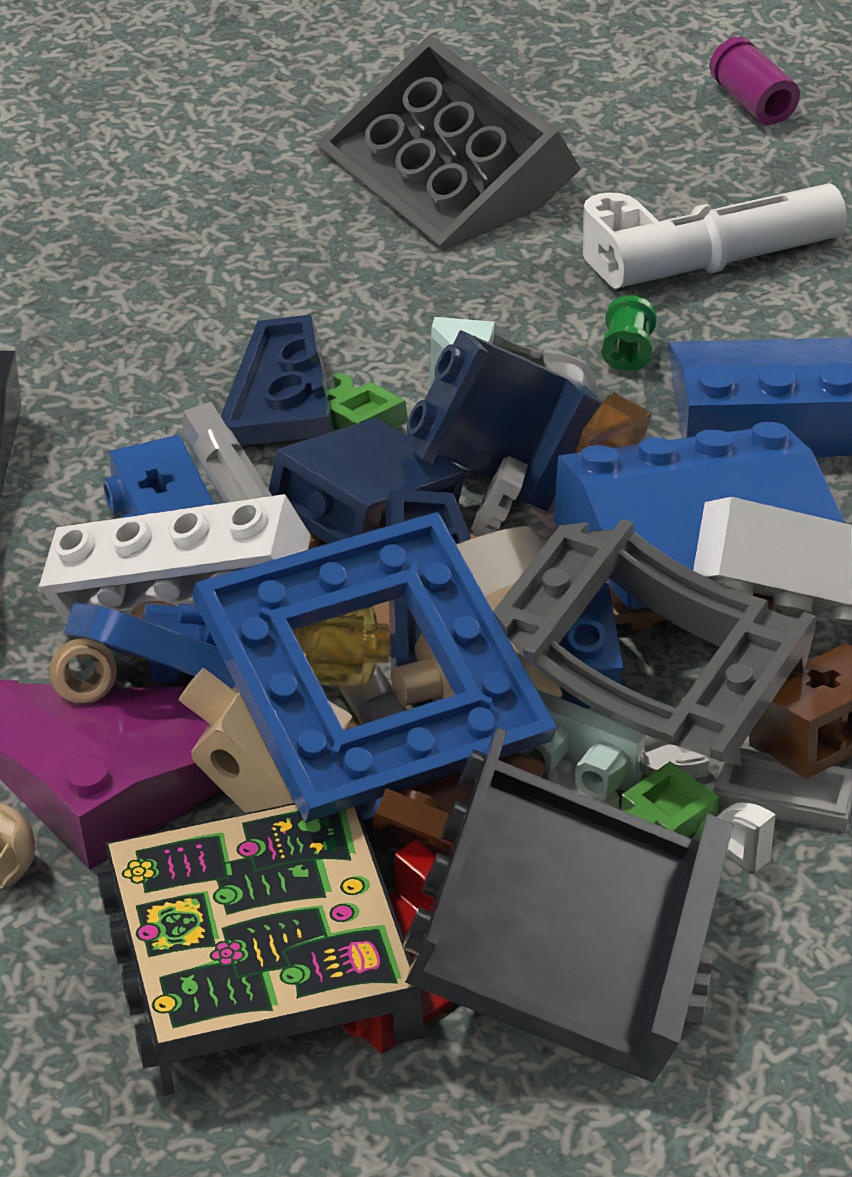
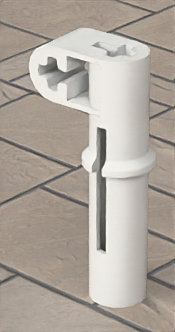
[583,183,847,289]

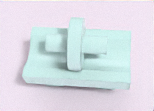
[519,690,646,801]

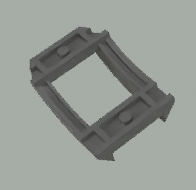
[493,519,816,766]

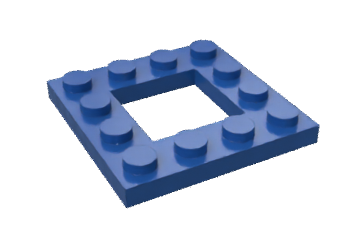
[192,512,557,823]

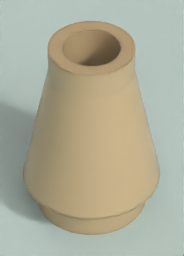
[50,638,117,703]

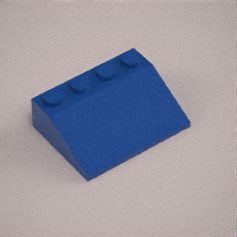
[668,338,852,457]
[554,422,846,610]

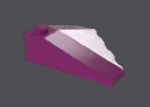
[0,680,222,870]

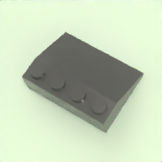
[316,35,581,251]

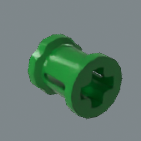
[601,295,657,371]

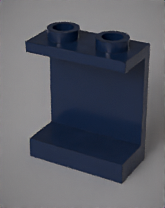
[405,330,604,512]
[269,418,466,543]

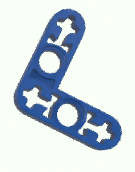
[63,602,236,689]

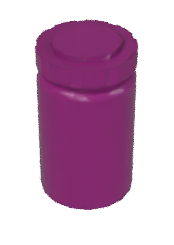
[709,36,800,126]

